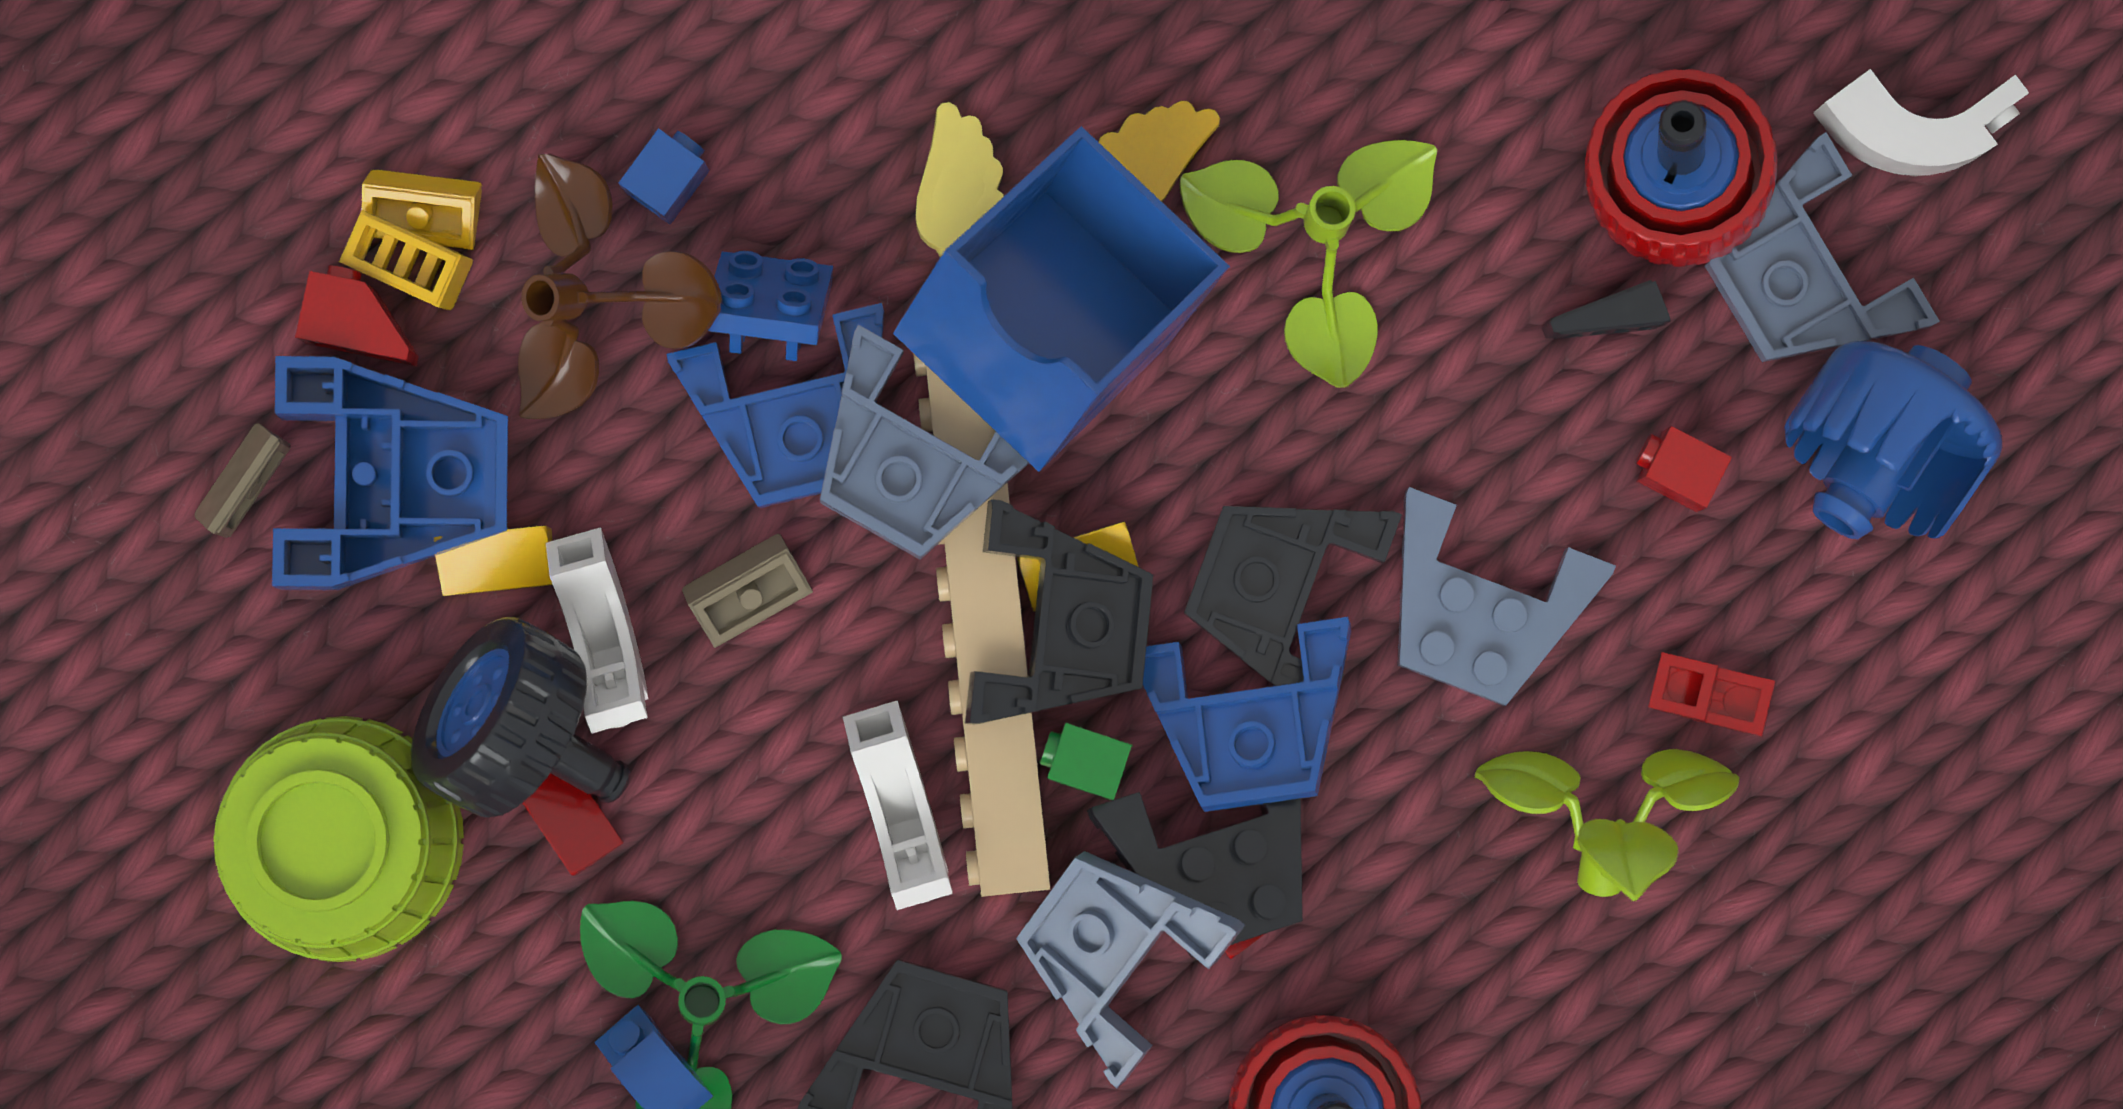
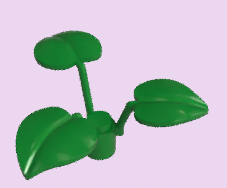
[580,901,842,1109]

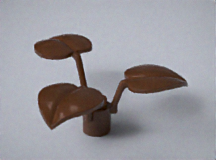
[518,154,722,419]

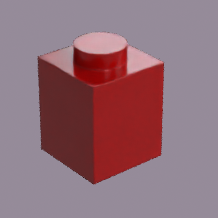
[1635,426,1732,512]

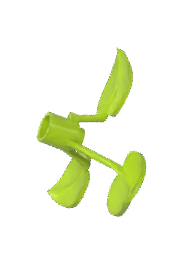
[1180,140,1437,388]
[1474,749,1739,901]

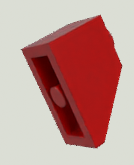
[295,265,419,367]

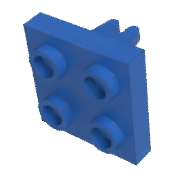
[708,251,833,361]

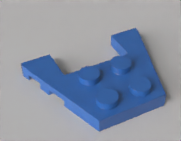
[666,303,885,508]
[1143,617,1351,812]

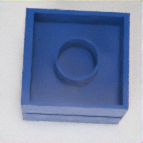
[893,126,1230,472]

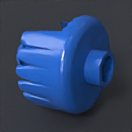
[1784,341,2003,540]

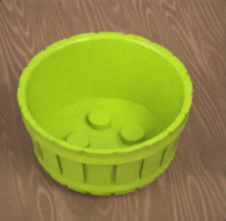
[214,716,464,962]

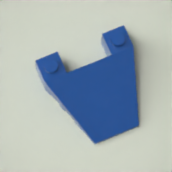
[272,356,508,590]

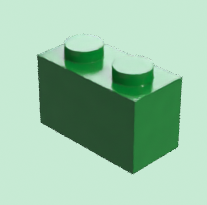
[1040,723,1132,801]

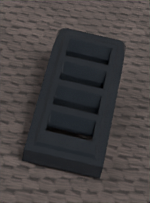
[1542,280,1671,339]

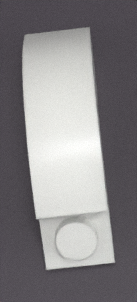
[1813,69,2029,176]
[546,527,648,733]
[843,700,953,910]

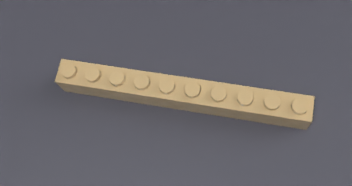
[914,354,1050,897]

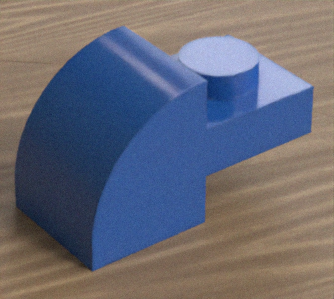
[594,1005,713,1109]

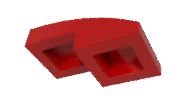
[1648,652,1776,738]

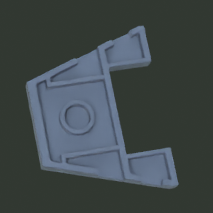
[1705,132,1939,362]
[820,325,1029,560]
[1398,487,1616,706]
[1016,851,1245,1088]

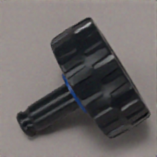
[411,617,630,817]

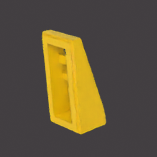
[339,210,473,310]

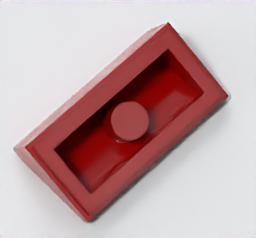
[523,773,624,876]

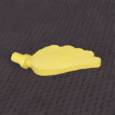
[916,102,1004,257]

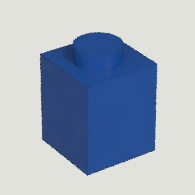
[618,128,709,225]

